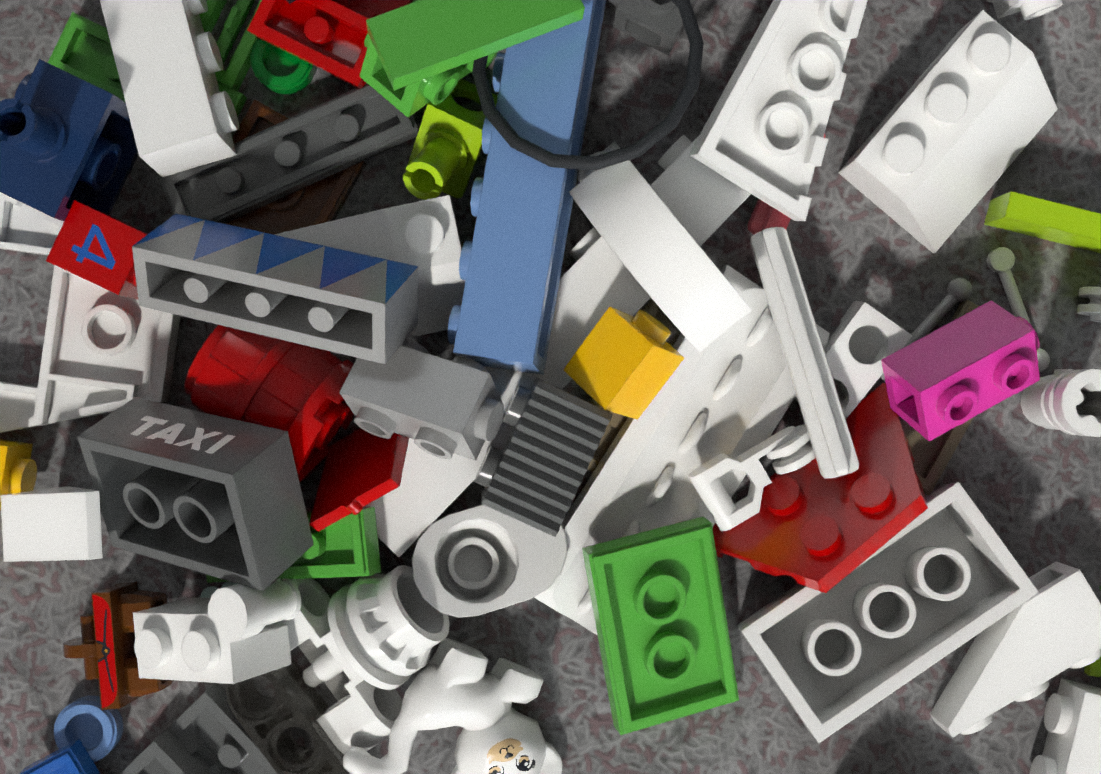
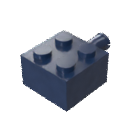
[0,59,139,221]

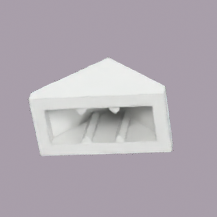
[0,486,103,562]

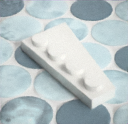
[689,0,868,221]

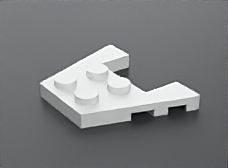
[0,192,180,433]

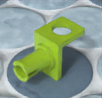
[403,79,498,200]

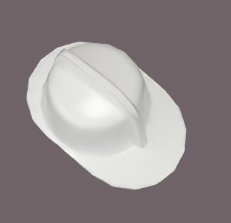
[412,505,568,618]

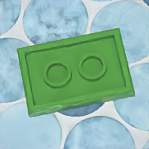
[582,516,739,735]

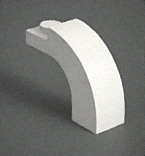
[569,141,752,353]

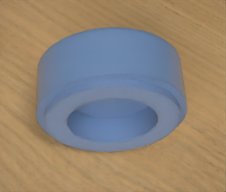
[54,696,123,762]

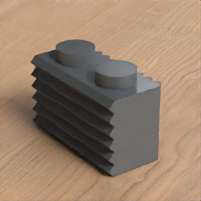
[474,377,612,537]

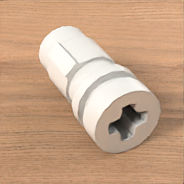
[1020,369,1101,437]

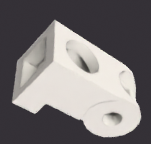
[794,301,912,419]

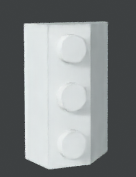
[838,10,1058,253]

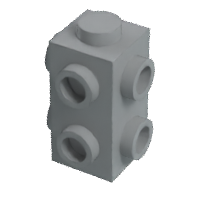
[339,339,504,460]

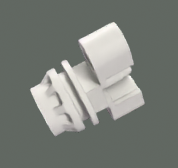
[279,565,450,754]

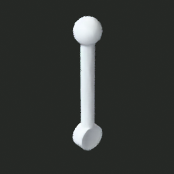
[987,247,1050,372]

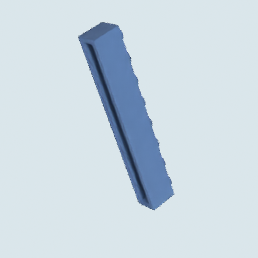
[448,0,606,375]

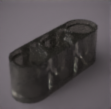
[226,658,350,774]

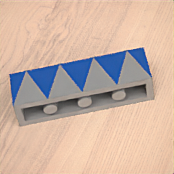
[132,213,418,364]

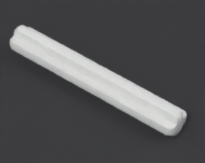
[750,227,860,479]

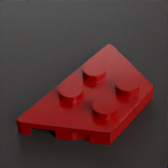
[712,383,928,593]

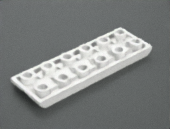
[534,265,830,635]

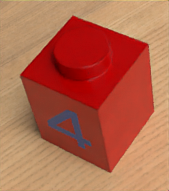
[46,200,148,300]

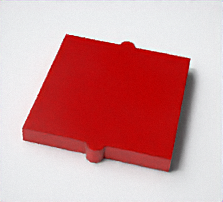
[309,428,409,532]

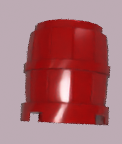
[184,325,355,482]

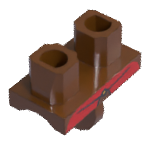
[63,582,174,710]

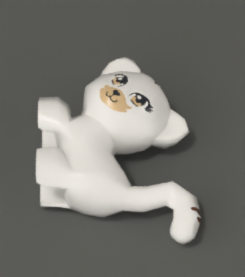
[343,638,562,774]

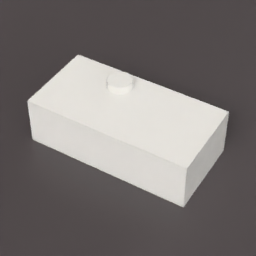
[736,482,1039,743]

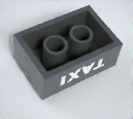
[77,397,314,591]

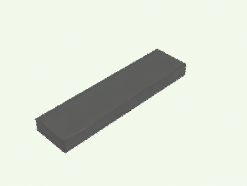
[158,84,418,224]

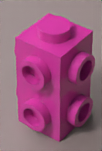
[881,300,1040,441]

